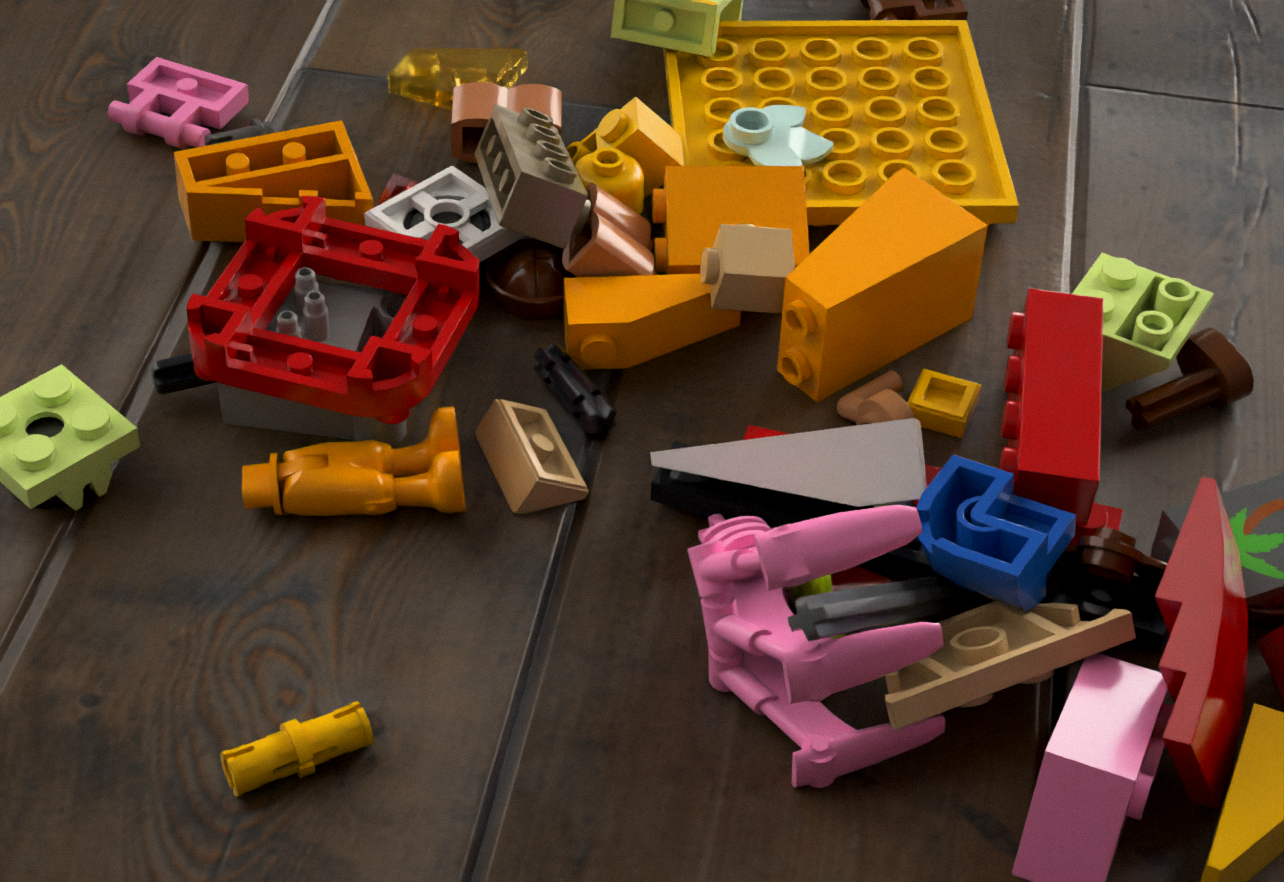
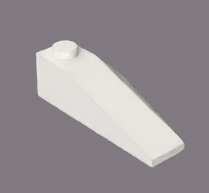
[650,418,927,508]

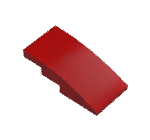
[1155,477,1248,810]

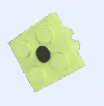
[0,364,140,511]

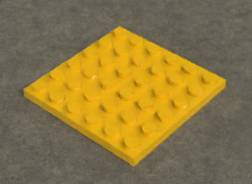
[663,20,1019,227]

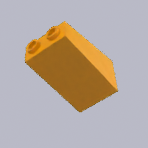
[777,168,988,403]

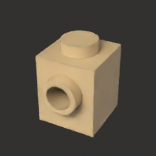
[700,224,795,314]

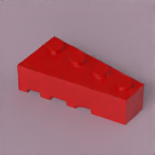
[999,288,1104,526]

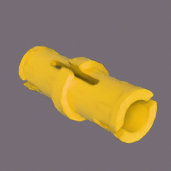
[220,701,374,797]

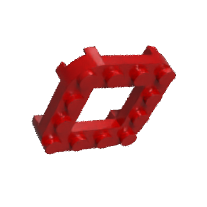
[186,196,479,424]

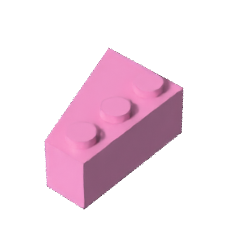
[1011,653,1174,882]

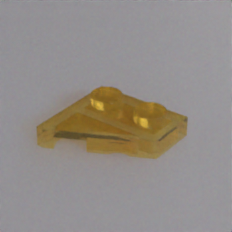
[388,48,528,110]

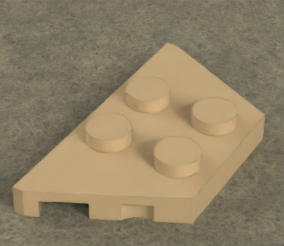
[885,601,1136,730]

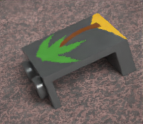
[1151,473,1284,606]

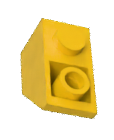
[566,97,684,200]

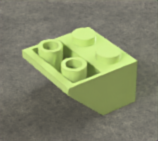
[1072,253,1214,392]

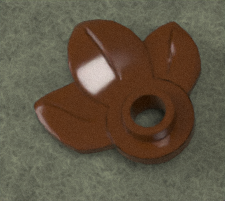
[1063,527,1168,583]

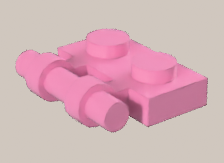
[107,57,249,149]

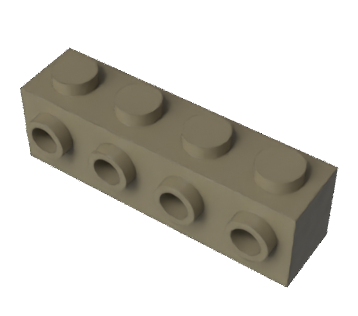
[474,104,591,249]

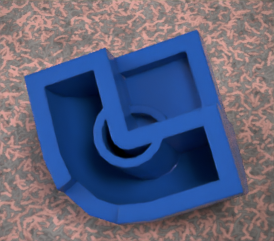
[916,455,1076,611]

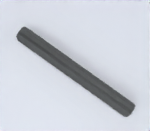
[788,576,957,641]

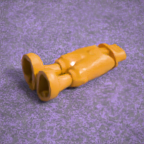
[242,406,466,516]

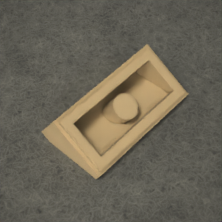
[475,399,589,514]

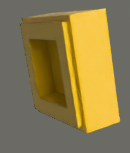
[907,369,982,438]

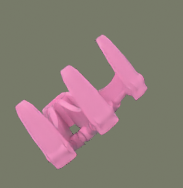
[687,505,945,788]

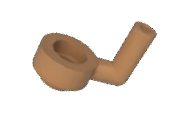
[837,370,915,425]

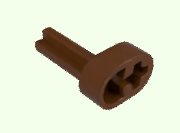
[1126,327,1254,430]

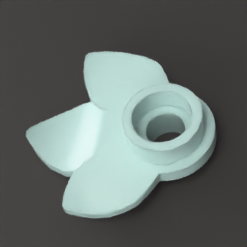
[723,105,834,166]

